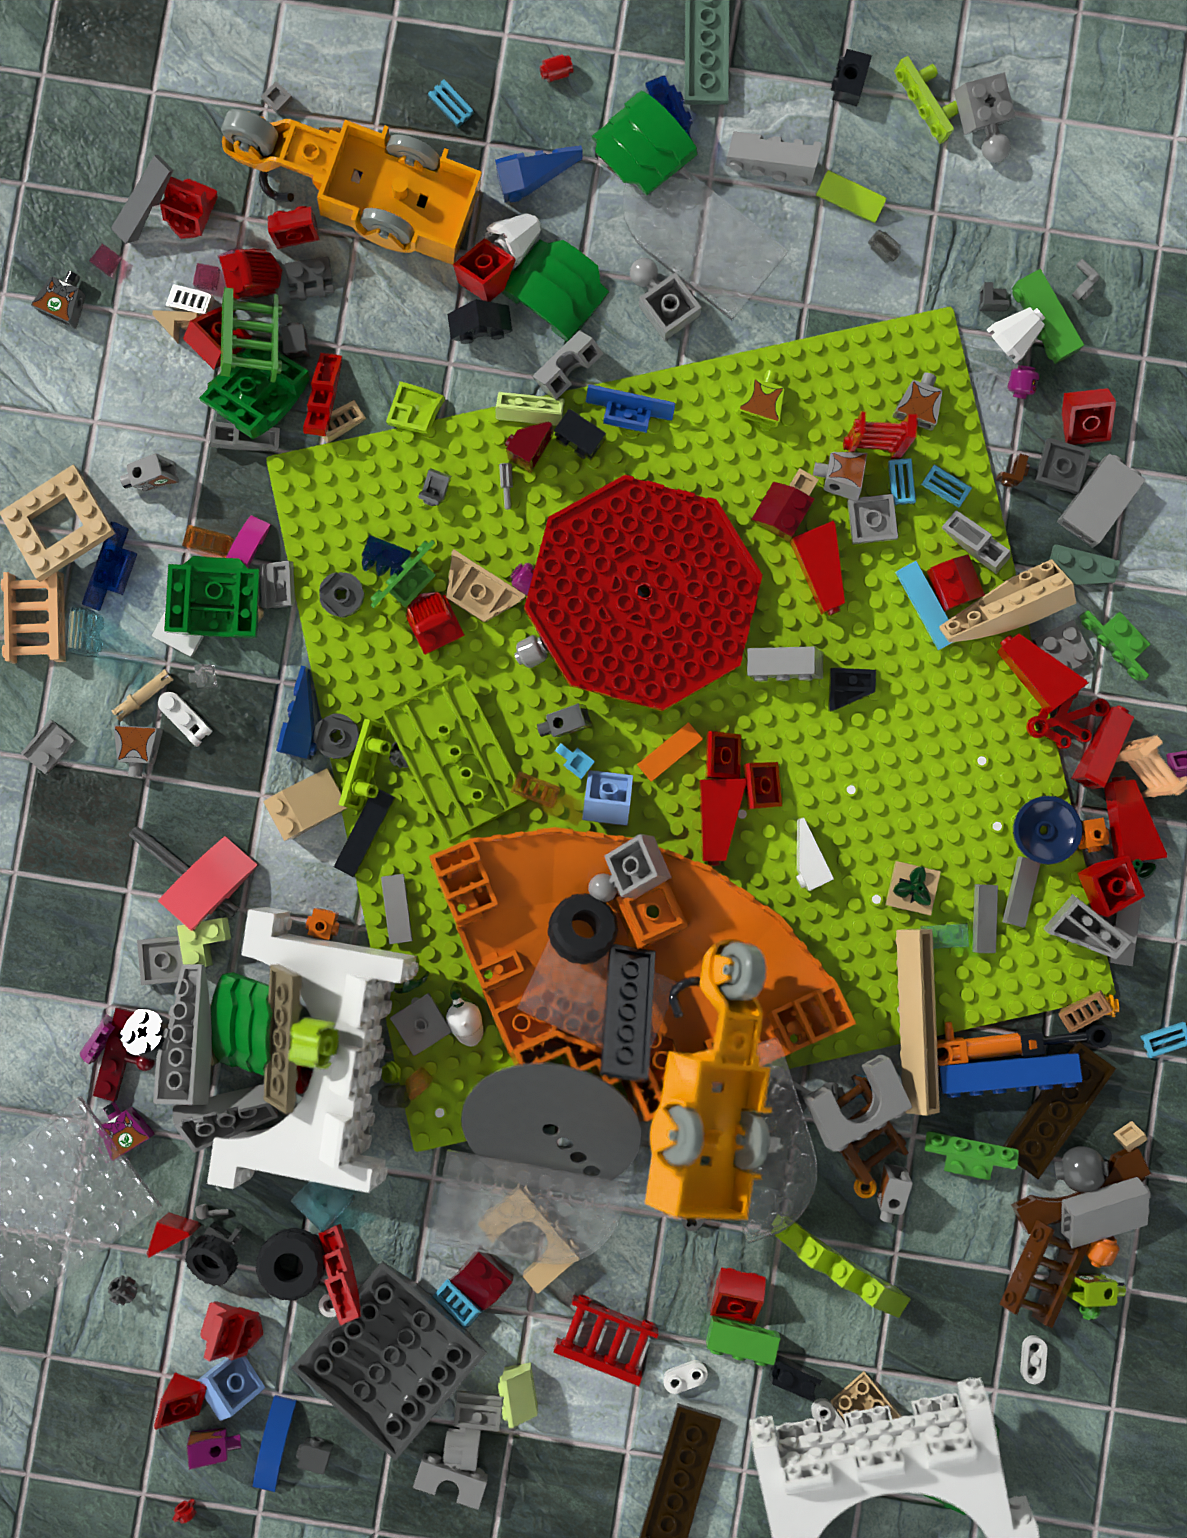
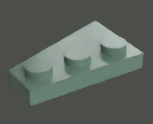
[1050,544,1120,586]

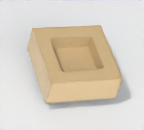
[789,468,819,495]
[1113,1121,1148,1152]

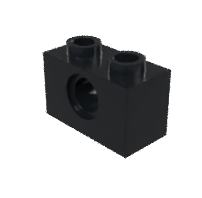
[830,49,872,107]

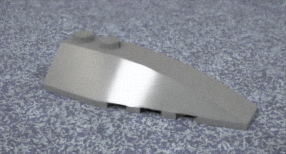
[153,964,212,1105]

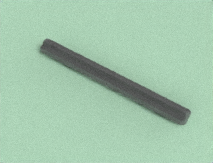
[129,827,238,917]

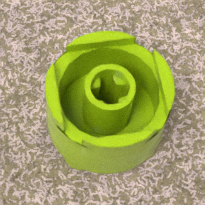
[288,1018,339,1070]

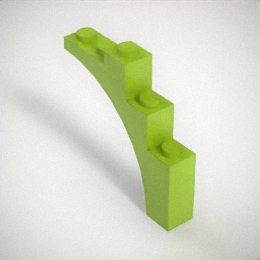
[770,1213,911,1318]

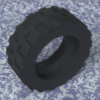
[185,1234,239,1286]

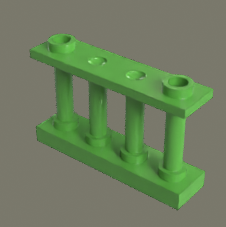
[220,287,282,382]

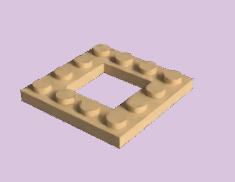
[0,464,116,582]

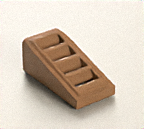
[1059,990,1113,1033]

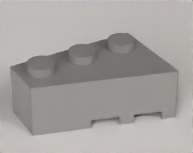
[747,647,823,682]
[1043,894,1131,959]

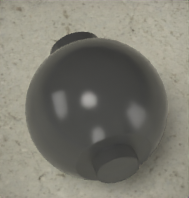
[1055,1146,1109,1193]

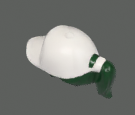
[446,982,483,1046]

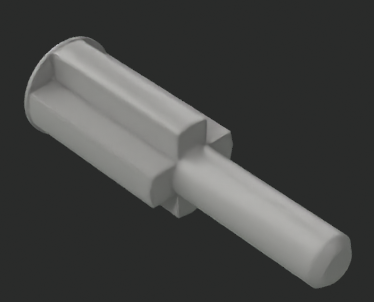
[499,463,513,510]

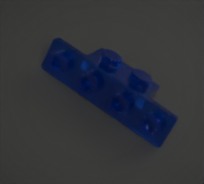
[645,75,693,141]
[82,521,137,611]

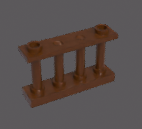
[836,1074,909,1185]
[1000,1220,1089,1328]

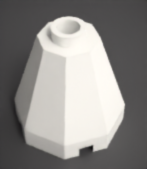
[485,213,541,269]
[987,307,1045,364]

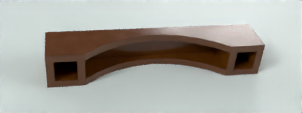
[1011,1148,1151,1234]

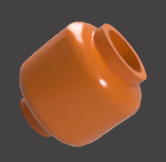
[1085,1236,1119,1268]

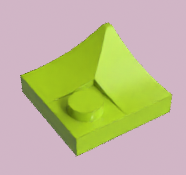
[386,381,446,435]

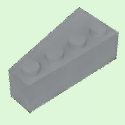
[726,131,822,186]
[172,1084,278,1153]

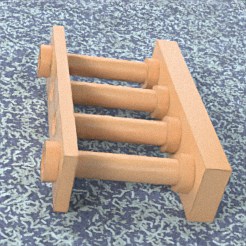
[1,571,66,664]
[1116,735,1187,798]

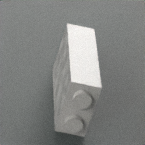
[1057,453,1146,548]
[1061,1177,1151,1249]

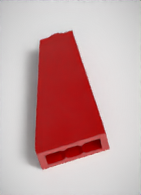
[790,521,845,616]
[997,634,1088,714]
[1071,705,1134,789]
[1104,776,1167,862]
[699,779,746,866]

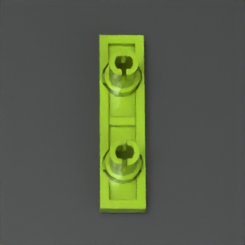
[894,56,959,144]
[338,719,392,811]

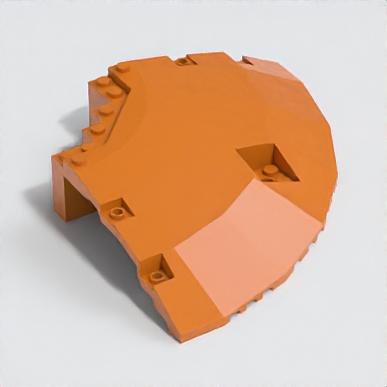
[429,827,856,1122]

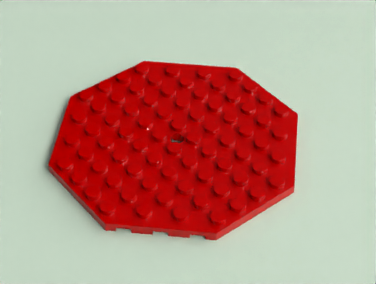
[524,474,763,711]

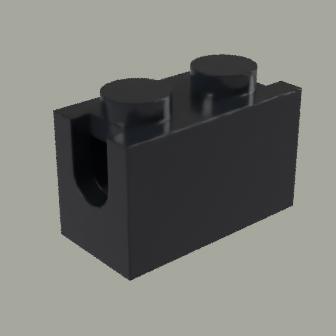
[554,409,606,460]
[768,1354,822,1402]

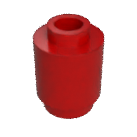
[539,54,573,83]

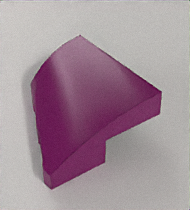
[79,1014,115,1064]

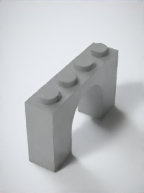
[803,1055,912,1151]

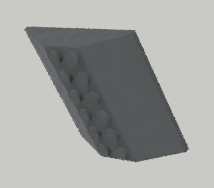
[291,1261,487,1460]

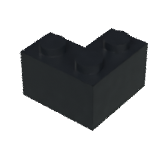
[447,299,513,344]

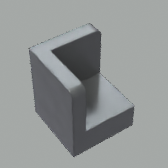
[979,282,1010,312]

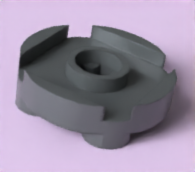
[319,572,365,618]
[314,714,360,759]

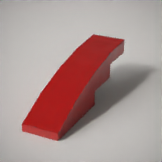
[303,353,343,436]
[318,1224,361,1325]

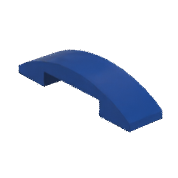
[253,1395,297,1492]

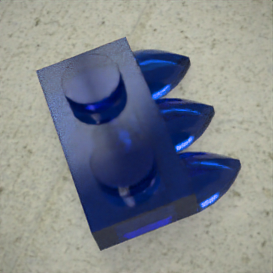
[361,535,412,577]

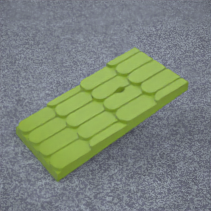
[381,671,528,844]

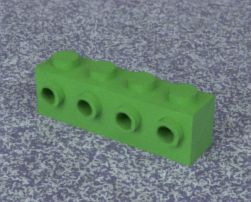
[1012,268,1084,364]

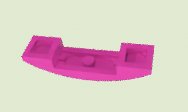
[226,515,271,568]

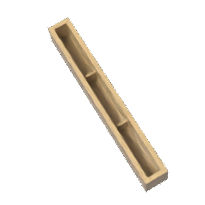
[896,929,940,1116]

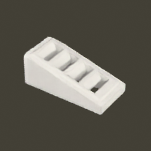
[166,284,216,316]

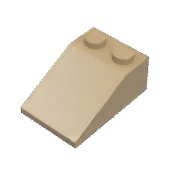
[263,768,347,841]

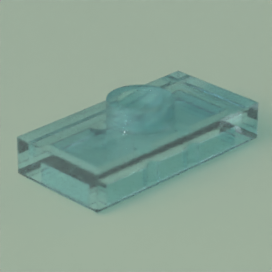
[921,924,969,948]

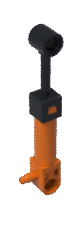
[937,1022,1112,1066]

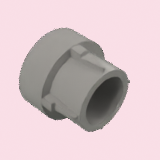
[443,1427,481,1471]

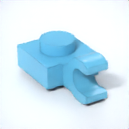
[555,743,595,779]

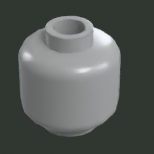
[514,635,549,668]

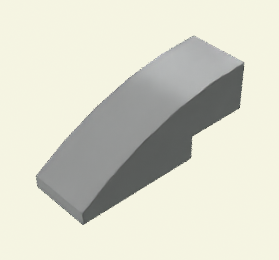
[208,421,280,451]
[942,510,1010,574]

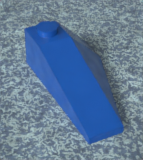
[495,145,583,203]
[276,665,317,760]

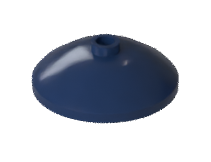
[1013,796,1082,864]

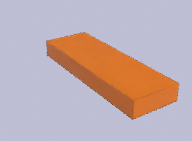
[637,722,703,782]

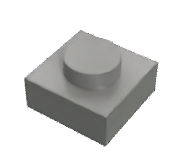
[261,81,293,115]

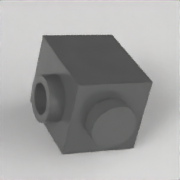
[296,1436,333,1475]

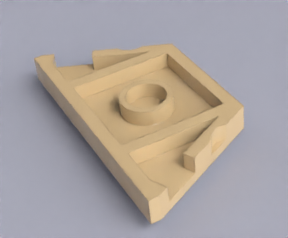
[446,549,526,623]

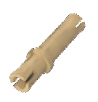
[112,669,174,722]

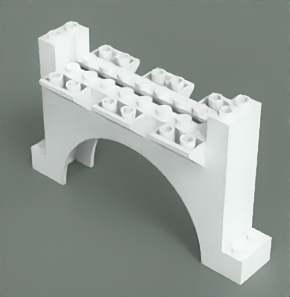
[207,907,418,1193]
[749,1378,1039,1538]

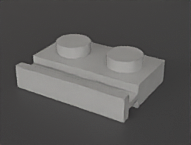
[260,561,295,609]
[21,720,77,775]
[454,1390,503,1431]

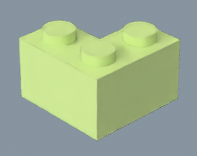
[177,917,231,967]

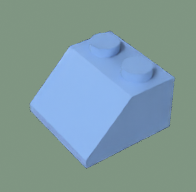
[582,770,633,825]
[197,1356,265,1421]

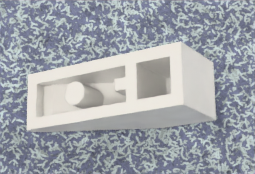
[796,818,834,891]

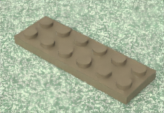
[263,964,302,1114]

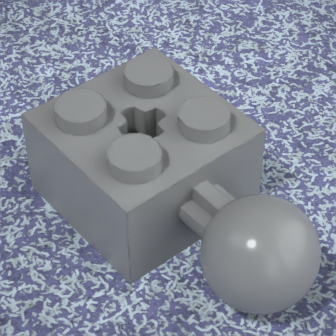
[954,72,1015,163]
[630,258,702,341]
[588,834,671,903]

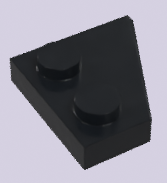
[828,668,876,712]

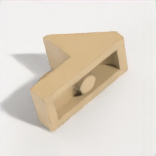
[152,310,199,344]

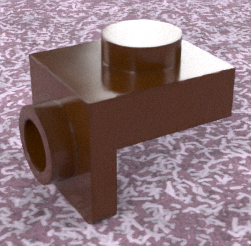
[996,454,1030,487]

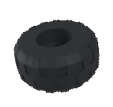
[547,894,618,965]
[256,1228,325,1301]

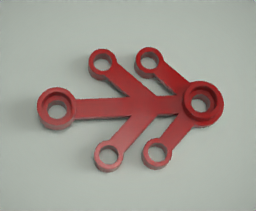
[1026,692,1110,749]

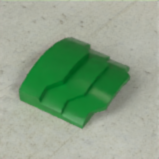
[591,90,698,196]
[501,239,609,342]
[199,339,310,439]
[164,556,260,638]
[210,972,273,1076]

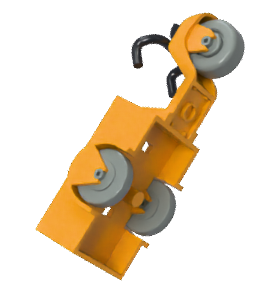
[221,109,482,265]
[645,940,772,1220]

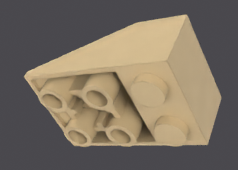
[830,1371,902,1419]

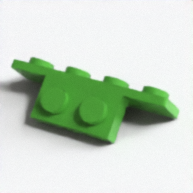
[370,540,436,608]
[1079,610,1151,681]
[924,1131,1019,1180]

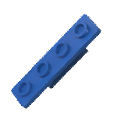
[586,385,675,433]

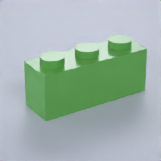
[706,1316,780,1366]

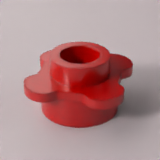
[172,1499,196,1524]

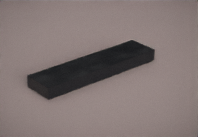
[333,789,395,877]

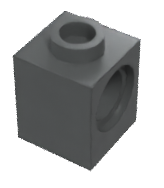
[281,322,310,359]

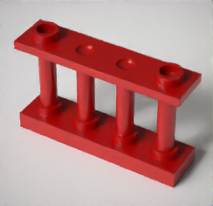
[843,411,917,460]
[553,1294,659,1386]

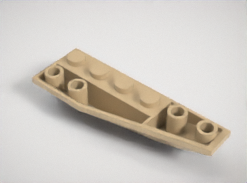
[939,559,1076,642]

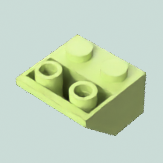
[498,1363,538,1428]

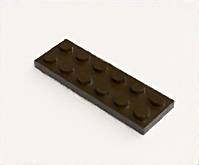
[1003,1042,1116,1180]
[639,1403,722,1538]

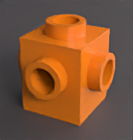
[1078,817,1110,853]
[305,907,340,940]

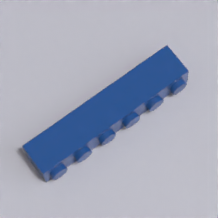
[938,1053,1082,1098]

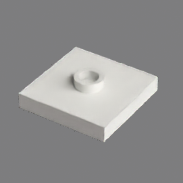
[152,612,204,657]

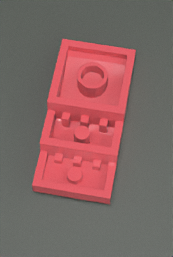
[158,836,258,931]

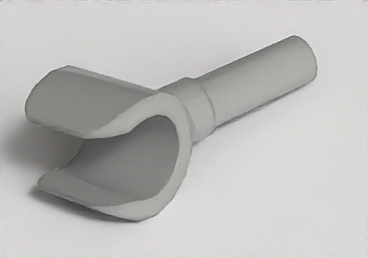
[195,1204,228,1219]

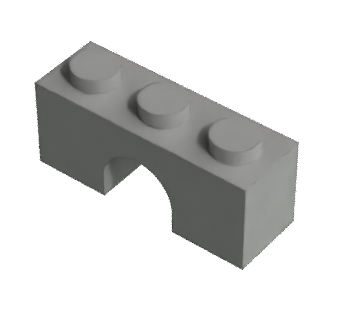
[532,330,603,399]
[413,1453,488,1510]

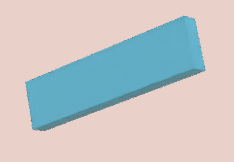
[895,561,953,650]

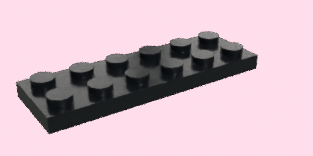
[600,944,655,1083]

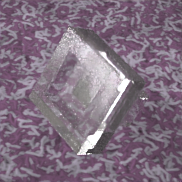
[188,664,217,689]

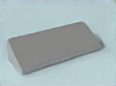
[1002,857,1040,928]
[972,884,998,953]

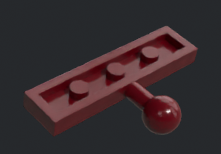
[93,1007,155,1102]

